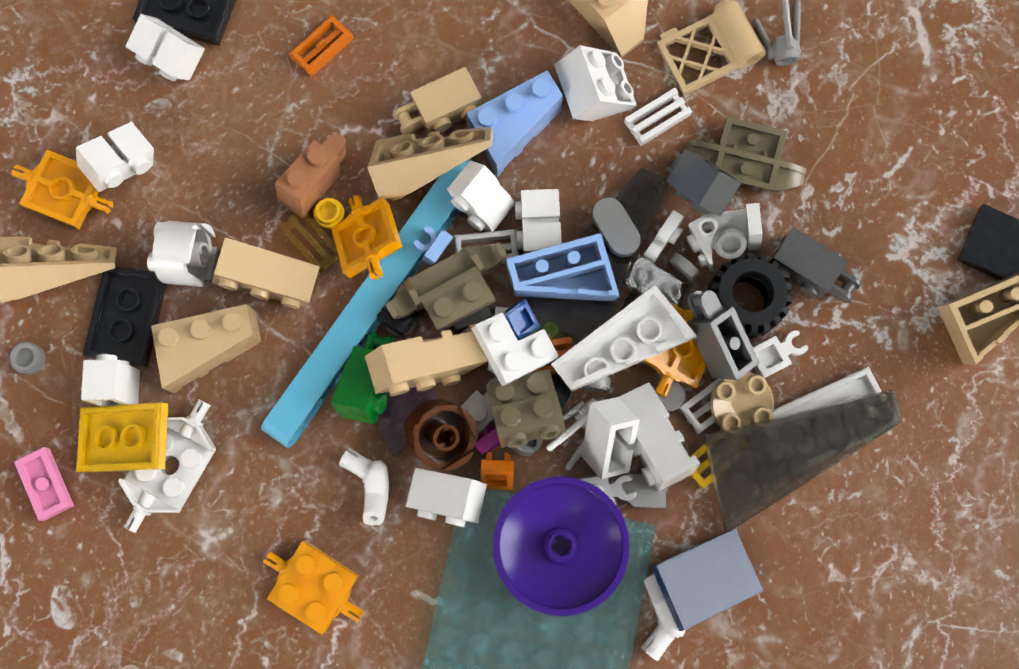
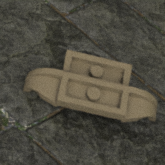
[686,116,807,192]
[385,241,507,333]

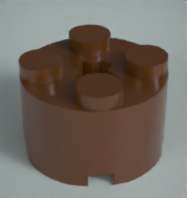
[404,399,478,471]

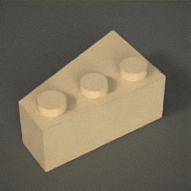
[212,237,320,309]
[151,304,262,394]
[365,323,488,396]

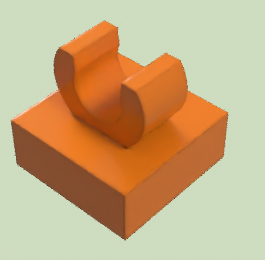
[481,452,514,490]

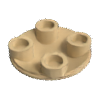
[710,372,774,436]

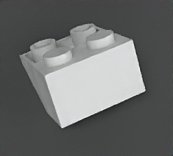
[554,45,637,121]

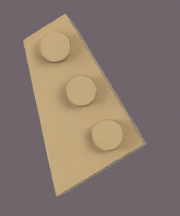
[937,273,1019,365]

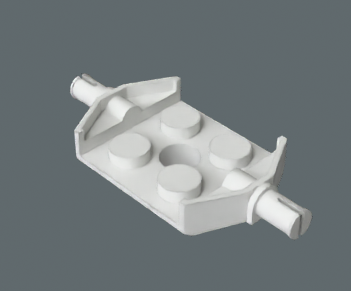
[118,399,216,533]

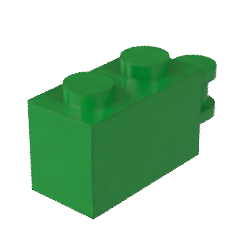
[330,332,396,425]

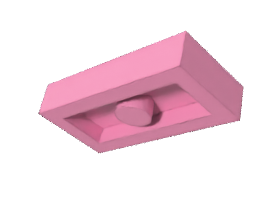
[14,447,74,521]

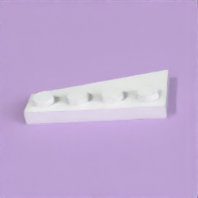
[551,285,696,391]

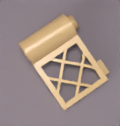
[657,0,766,96]

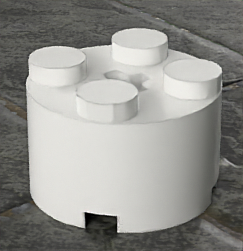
[147,221,218,287]

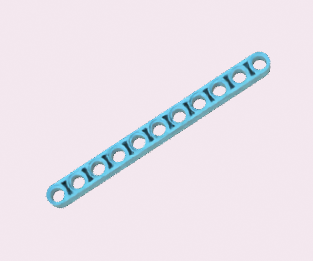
[261,159,473,448]

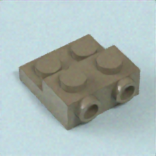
[486,369,566,448]

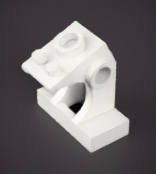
[686,203,762,272]

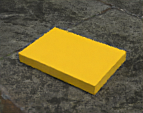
[76,402,168,473]

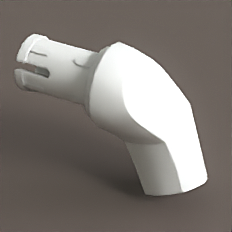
[339,448,389,525]
[641,575,686,661]

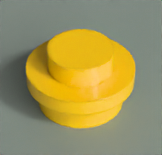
[314,198,345,229]

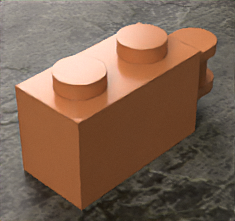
[275,134,346,218]

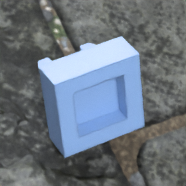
[413,226,453,266]

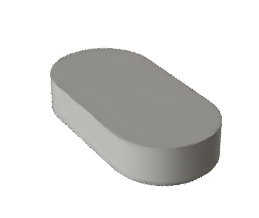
[592,197,640,257]

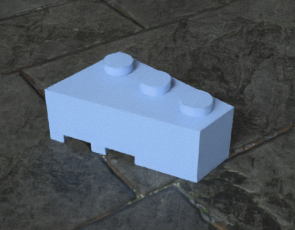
[466,70,563,177]
[506,233,619,301]

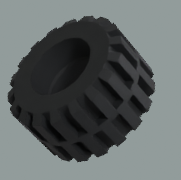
[707,253,793,339]

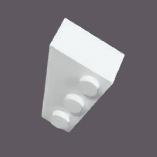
[619,382,700,491]

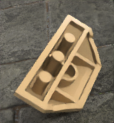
[568,0,648,58]

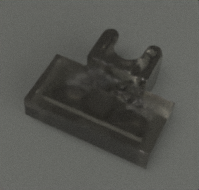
[620,255,689,310]

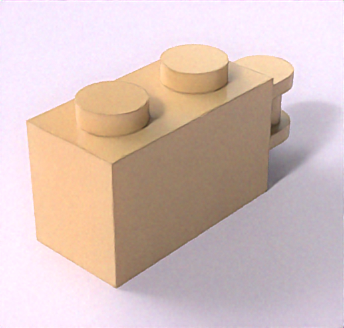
[393,67,482,134]

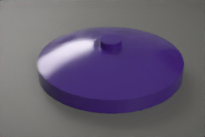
[493,477,630,616]

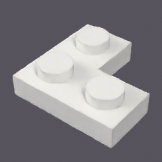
[471,312,559,387]

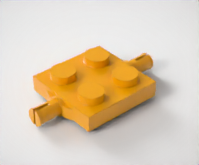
[11,150,113,230]
[331,195,403,280]
[641,302,706,398]
[263,541,365,635]

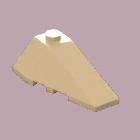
[367,127,493,200]
[0,236,118,302]

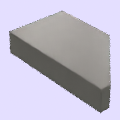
[610,474,666,508]

